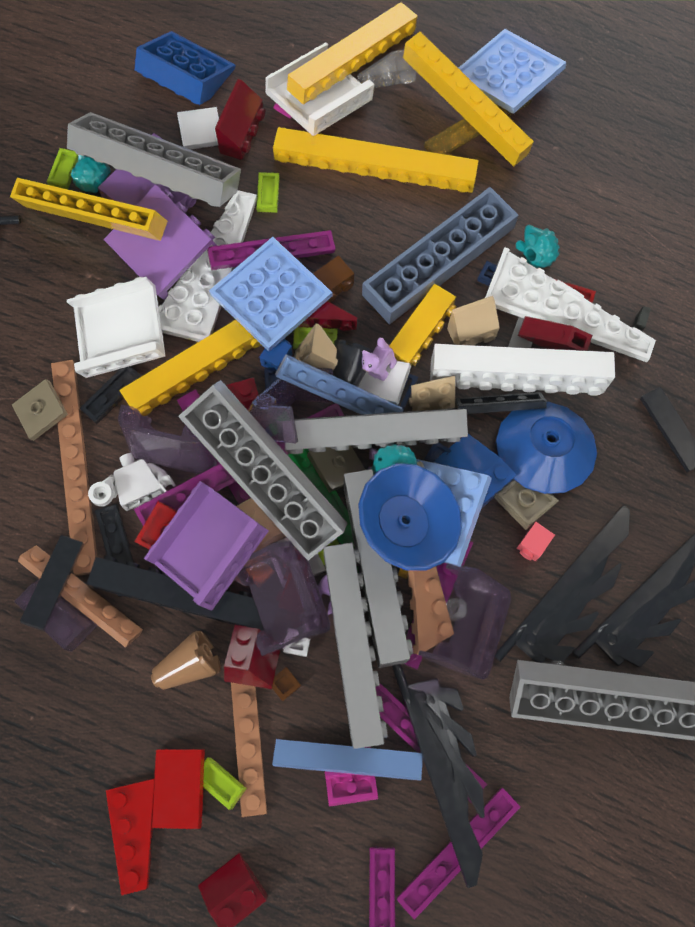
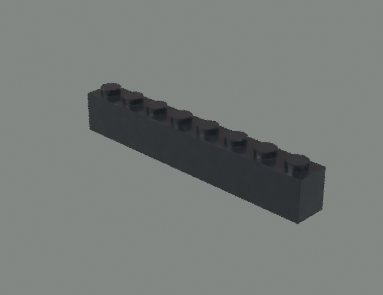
[87,555,279,635]

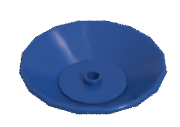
[496,402,597,494]
[358,463,462,571]

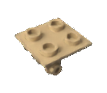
[409,376,455,411]

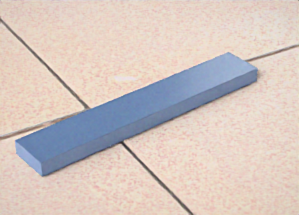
[275,354,403,415]
[273,739,423,781]

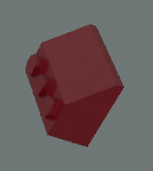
[215,79,266,160]

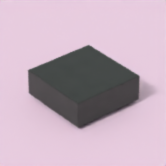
[633,306,651,331]

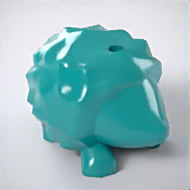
[71,155,111,194]
[516,224,560,268]
[370,445,417,475]

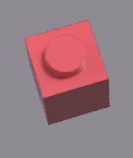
[517,522,555,561]

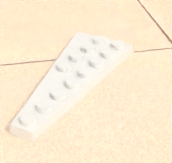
[159,190,257,342]
[485,248,656,362]

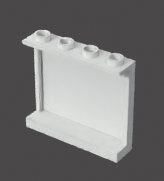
[266,43,374,136]
[67,277,165,378]

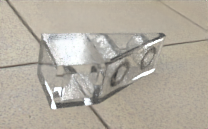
[358,50,416,88]

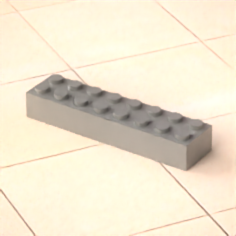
[67,112,241,207]
[178,380,347,561]
[278,409,468,454]
[343,469,413,668]
[323,543,388,749]
[509,660,695,741]

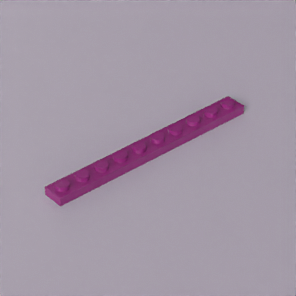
[134,403,344,525]

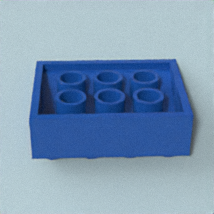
[134,31,236,105]
[432,434,516,509]

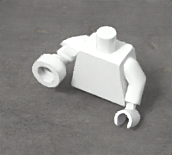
[88,453,176,511]

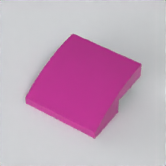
[325,746,378,806]

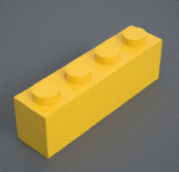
[389,284,456,366]

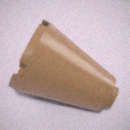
[151,631,221,690]

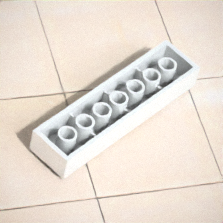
[430,344,615,396]

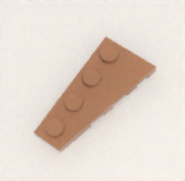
[408,566,454,655]

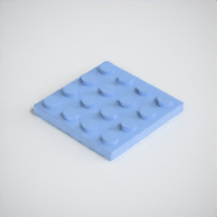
[459,29,566,114]
[209,237,332,351]
[402,459,492,567]

